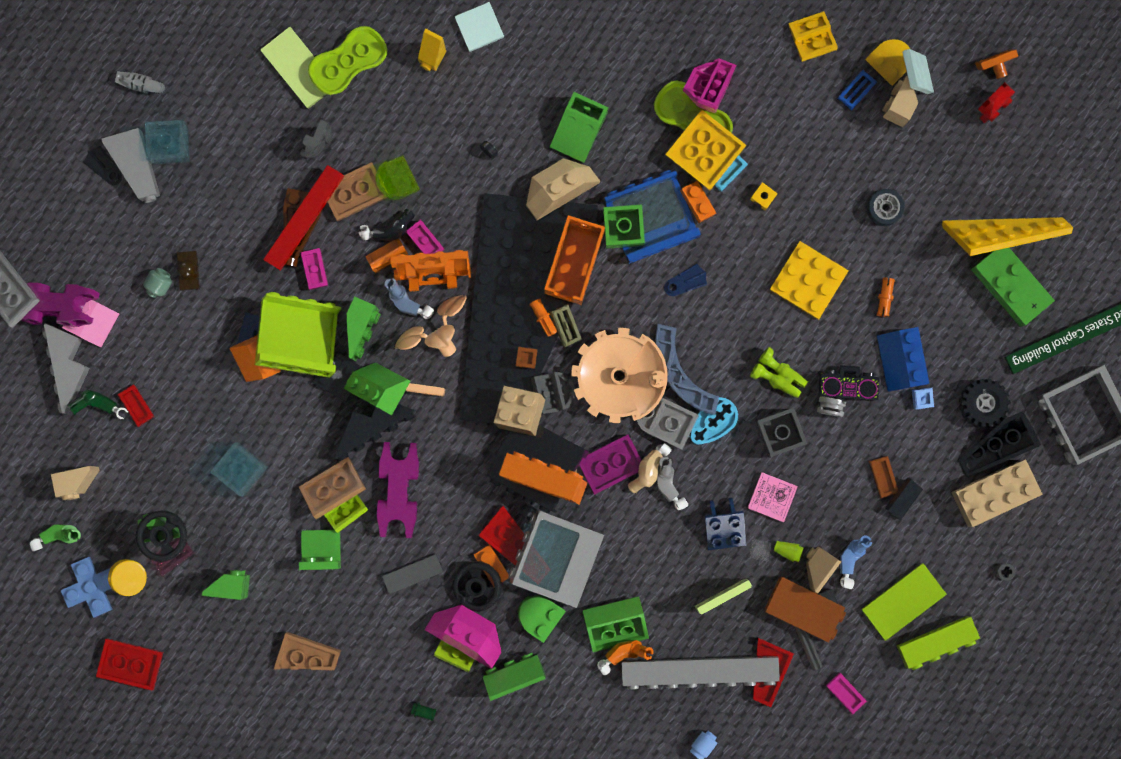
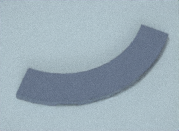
[655,324,719,415]

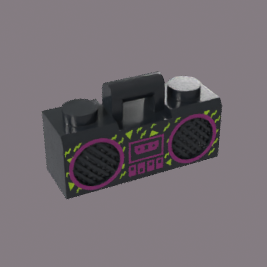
[818,365,880,401]

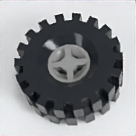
[959,379,1011,428]

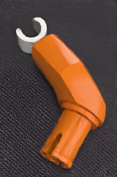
[597,640,653,675]

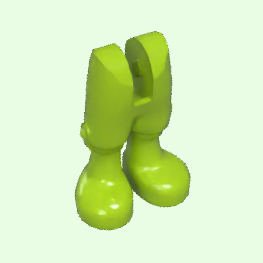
[750,347,808,398]

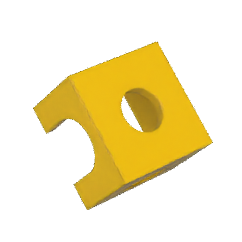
[750,182,778,210]

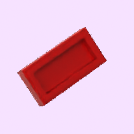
[118,384,155,427]

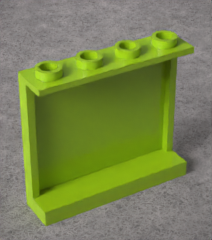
[255,292,341,378]

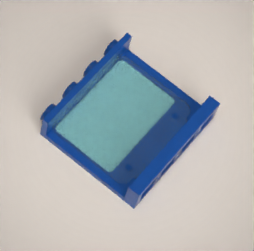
[604,170,701,264]

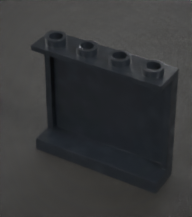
[486,425,589,514]

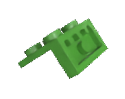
[299,530,341,570]

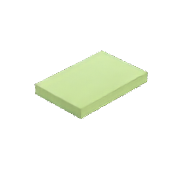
[695,579,752,614]

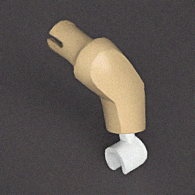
[628,443,671,493]

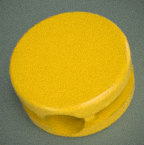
[108,559,147,596]

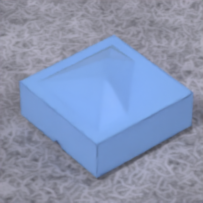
[912,387,934,410]

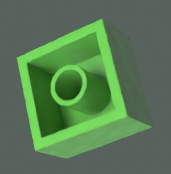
[603,205,645,249]

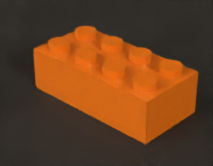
[499,452,587,505]

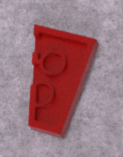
[753,638,794,707]

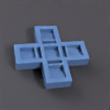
[61,557,113,618]

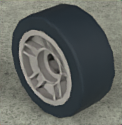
[867,189,905,226]

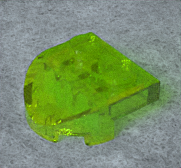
[375,156,420,200]

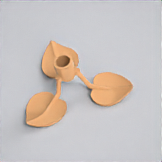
[395,295,467,357]

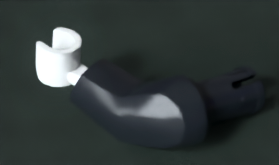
[358,209,415,242]

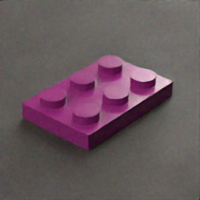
[579,435,642,495]

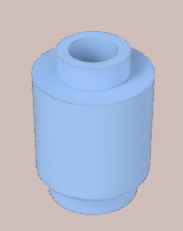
[690,731,718,759]

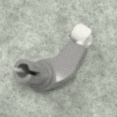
[657,457,688,510]

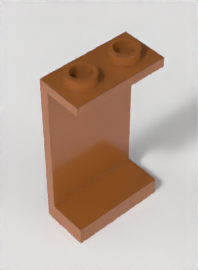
[764,576,846,643]

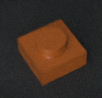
[516,347,538,369]

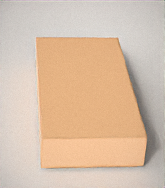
[406,383,445,397]

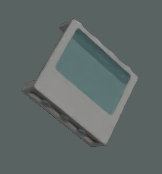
[508,510,604,608]

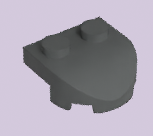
[300,120,334,158]
[531,372,575,415]

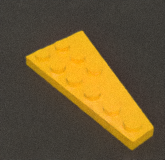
[942,217,1073,256]

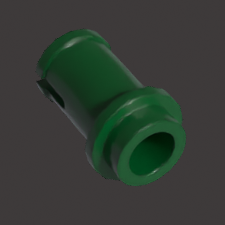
[411,702,436,721]

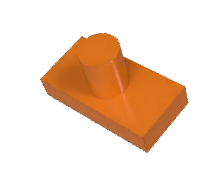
[975,49,1018,79]

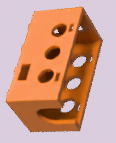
[544,215,605,305]

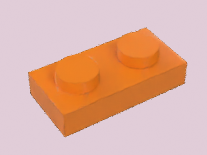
[680,181,716,223]
[474,545,509,587]

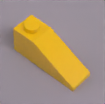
[418,29,446,71]

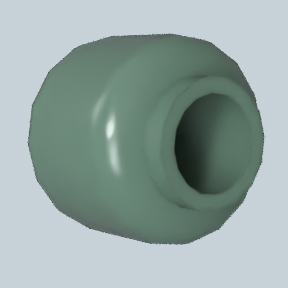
[143,268,172,298]

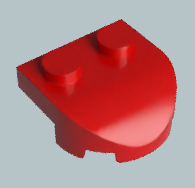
[978,82,1015,123]

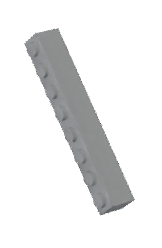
[622,656,780,689]

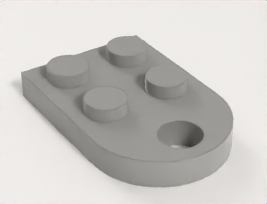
[637,398,699,450]

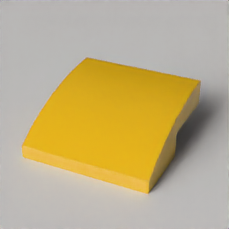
[789,11,838,62]

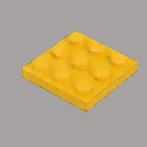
[665,110,746,190]
[770,241,849,320]

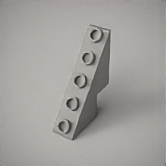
[42,323,90,414]

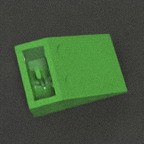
[550,92,609,163]
[346,296,381,362]

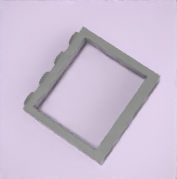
[1038,365,1121,465]

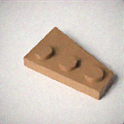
[274,632,341,670]

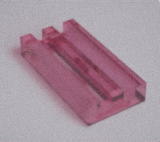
[151,541,194,576]

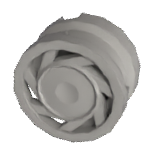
[817,397,846,417]

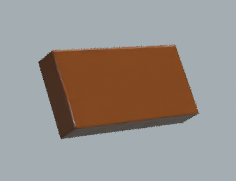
[869,456,898,498]

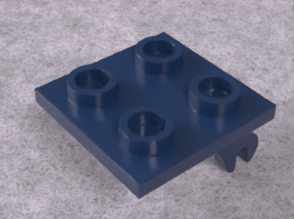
[705,498,746,550]

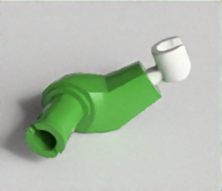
[30,524,81,551]

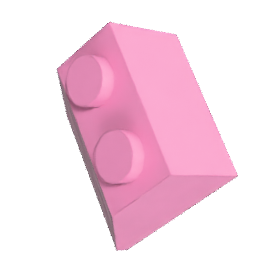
[62,300,119,347]

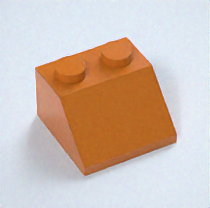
[230,335,281,382]

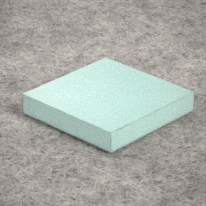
[455,2,504,52]

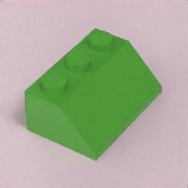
[344,363,410,415]
[583,597,649,652]
[483,652,546,701]

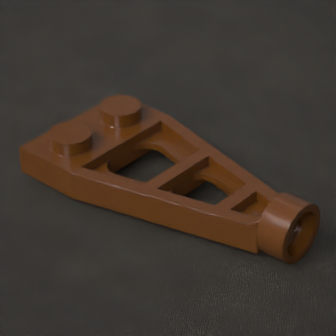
[283,188,323,268]

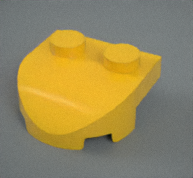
[865,39,910,86]

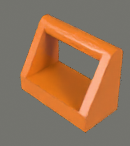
[365,238,408,273]

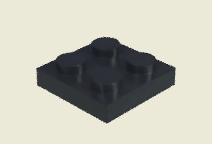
[313,351,363,402]

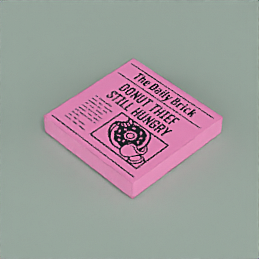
[748,472,798,522]

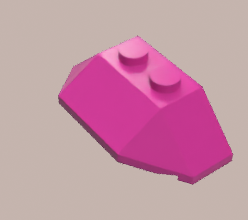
[683,58,736,113]
[425,605,501,669]

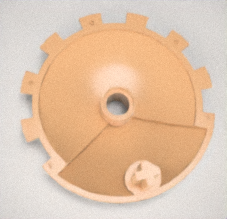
[572,328,668,423]

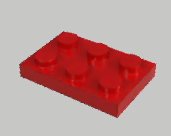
[96,638,163,690]

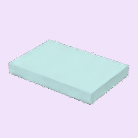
[902,49,934,94]

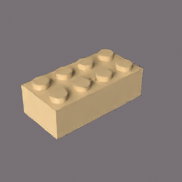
[952,459,1043,527]

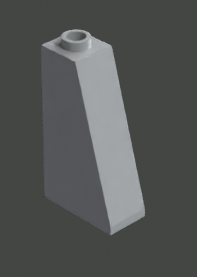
[102,128,160,203]

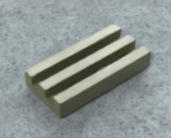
[550,304,582,347]

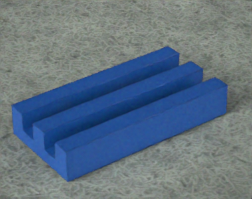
[837,70,877,111]

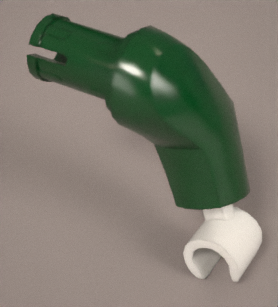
[67,390,128,419]

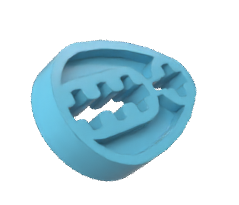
[690,397,738,445]

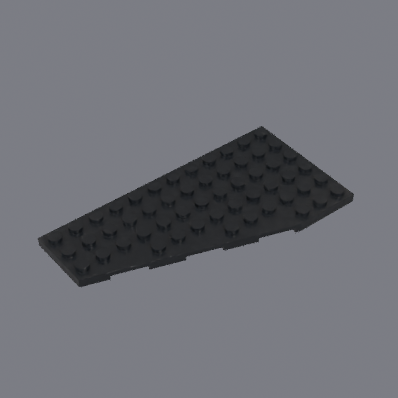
[460,193,598,424]

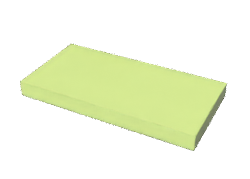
[261,27,327,109]

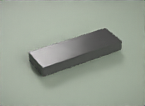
[382,554,443,594]

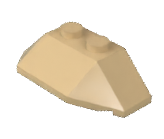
[526,158,600,220]

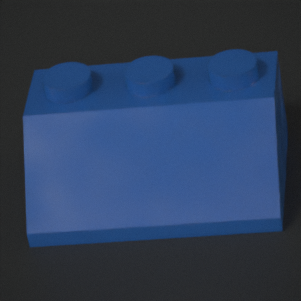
[877,327,929,392]

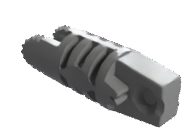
[115,71,165,94]

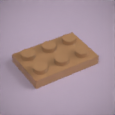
[328,162,389,222]
[299,457,366,519]

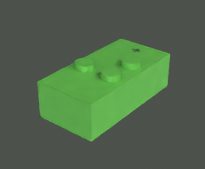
[971,248,1055,327]

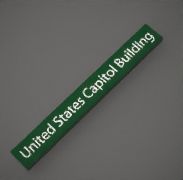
[1004,304,1121,374]

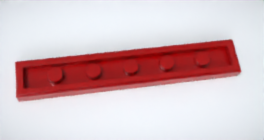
[263,165,344,271]

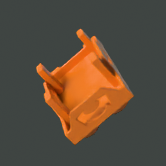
[391,250,471,292]

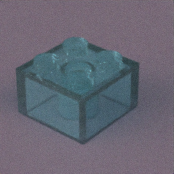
[145,120,189,164]
[211,442,268,497]

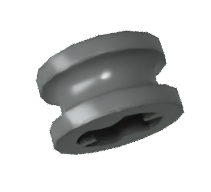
[996,563,1015,581]

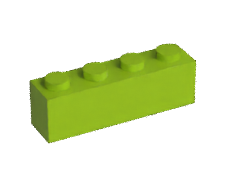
[897,616,980,670]

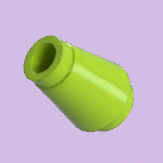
[774,541,804,562]

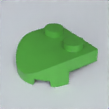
[517,594,566,643]

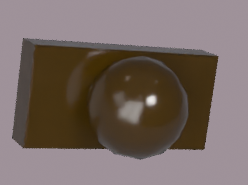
[177,251,200,291]

